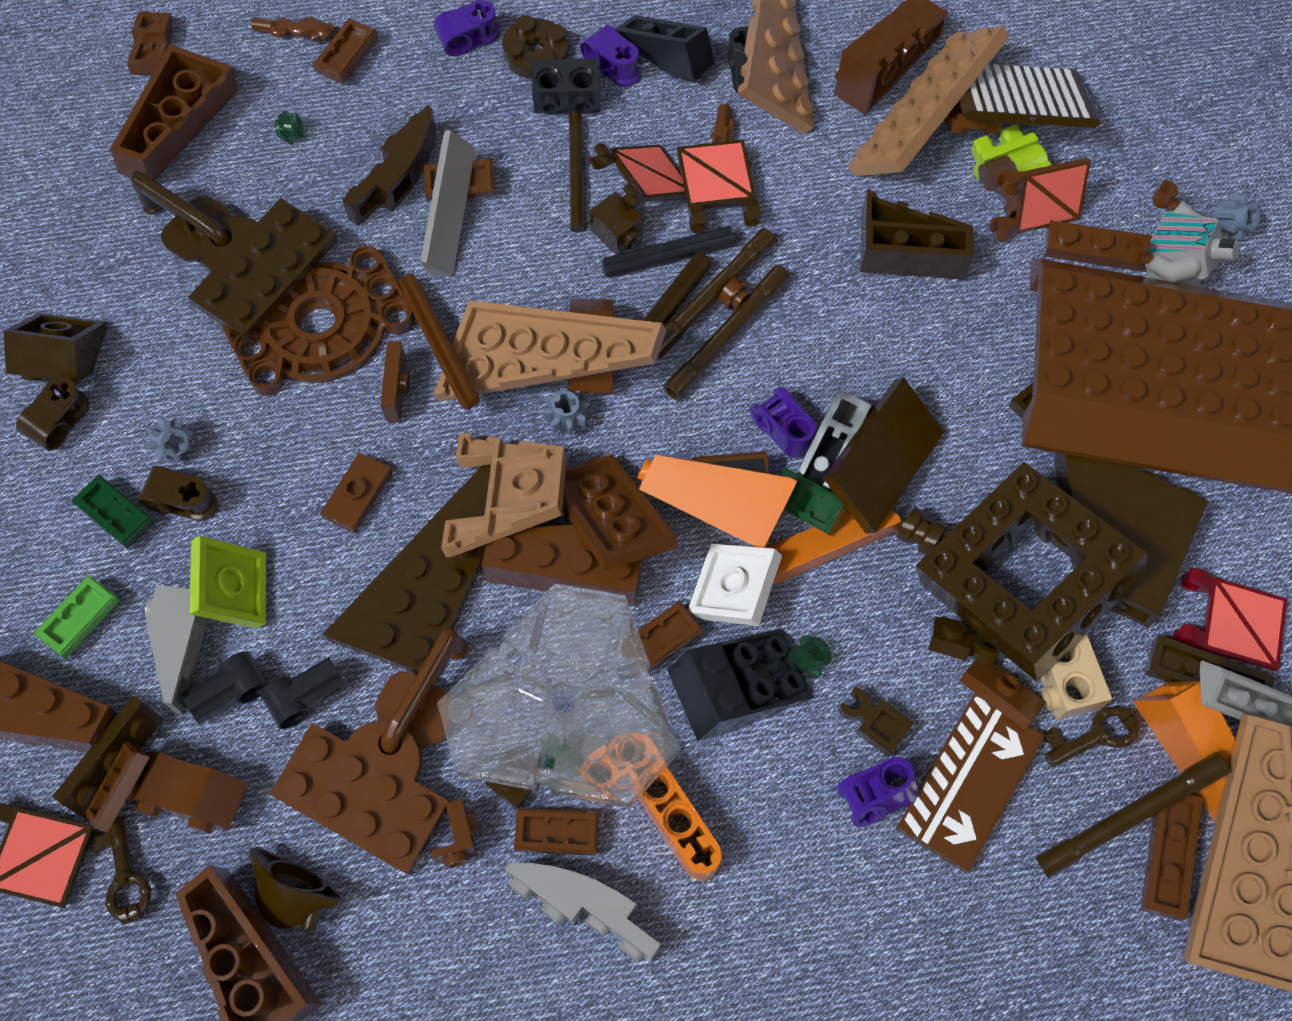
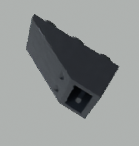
[667,629,813,741]

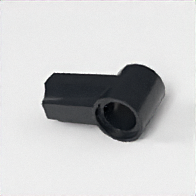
[181,651,268,725]
[260,657,347,730]

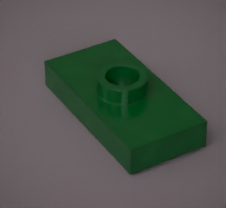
[781,467,847,536]
[71,474,155,550]

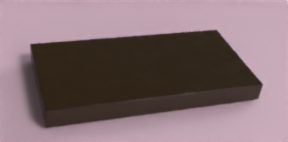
[823,377,944,534]

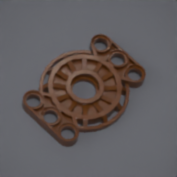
[220,245,414,396]

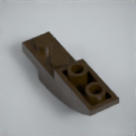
[342,105,437,226]

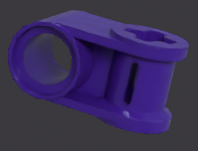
[434,0,500,57]
[580,24,640,87]
[749,387,816,459]
[837,757,920,827]

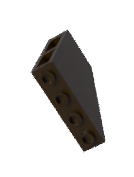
[1054,453,1208,628]

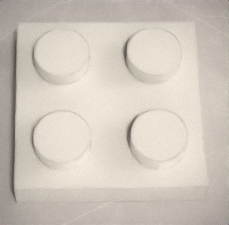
[688,544,782,626]

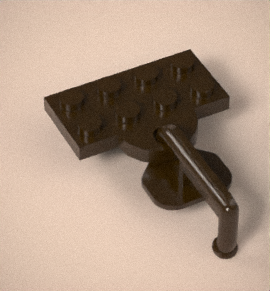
[130,170,338,341]

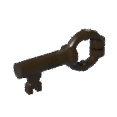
[1042,706,1142,768]
[90,817,152,925]

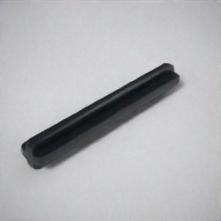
[602,226,736,278]

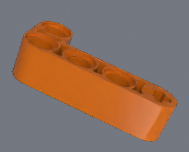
[582,733,722,881]

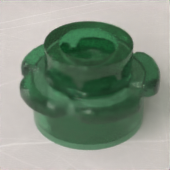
[274,111,304,145]

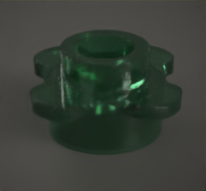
[789,635,832,679]

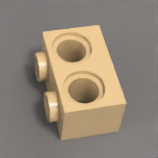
[1041,633,1112,721]

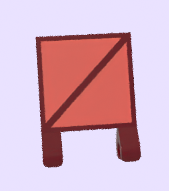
[1172,568,1287,672]

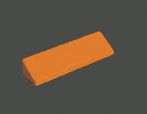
[765,509,902,586]

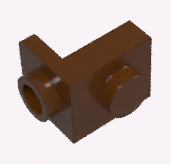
[431,799,480,869]

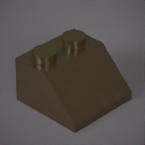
[3,313,107,384]

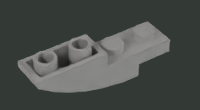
[505,863,661,963]

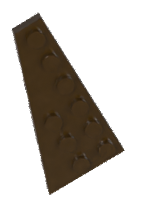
[322,464,491,674]

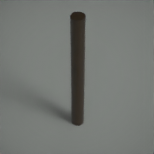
[569,112,584,233]

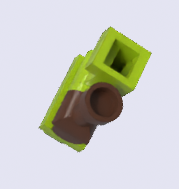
[971,124,1051,218]

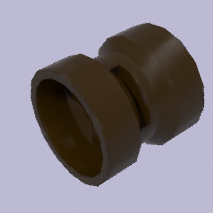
[896,506,948,556]

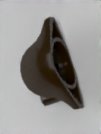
[249,847,346,931]

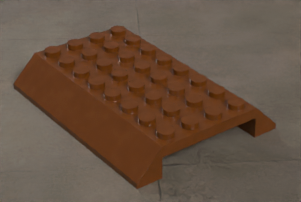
[1021,257,1292,494]

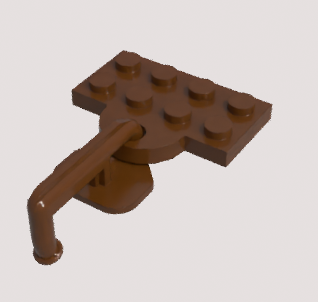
[269,628,469,875]

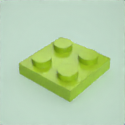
[189,536,266,629]

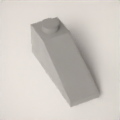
[145,584,208,714]

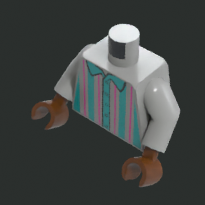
[1126,180,1239,283]

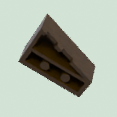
[860,190,974,279]

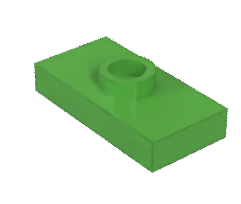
[33,575,120,660]

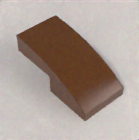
[127,12,173,75]

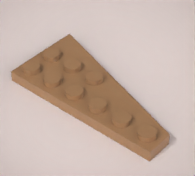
[737,0,814,134]
[433,300,666,401]
[1183,714,1292,992]

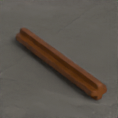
[398,273,480,410]

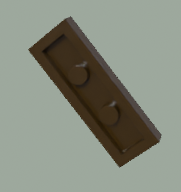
[1144,635,1275,688]
[52,696,164,819]

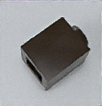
[589,191,644,255]

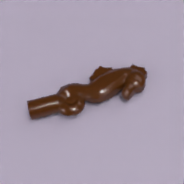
[251,16,336,42]

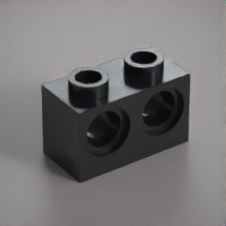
[532,59,600,115]

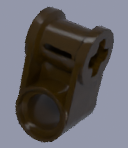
[16,377,89,451]
[137,466,218,521]

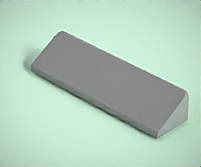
[420,130,475,277]
[1200,660,1292,740]

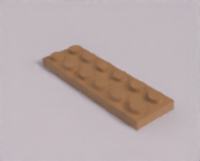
[848,26,1010,176]

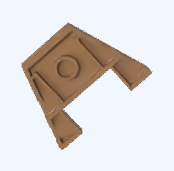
[441,433,567,557]

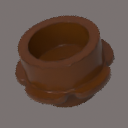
[718,277,750,310]

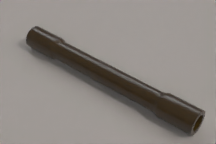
[657,228,776,358]
[663,265,790,401]
[1035,751,1231,879]

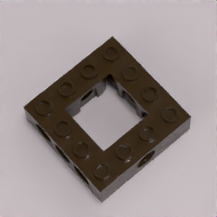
[916,462,1147,682]

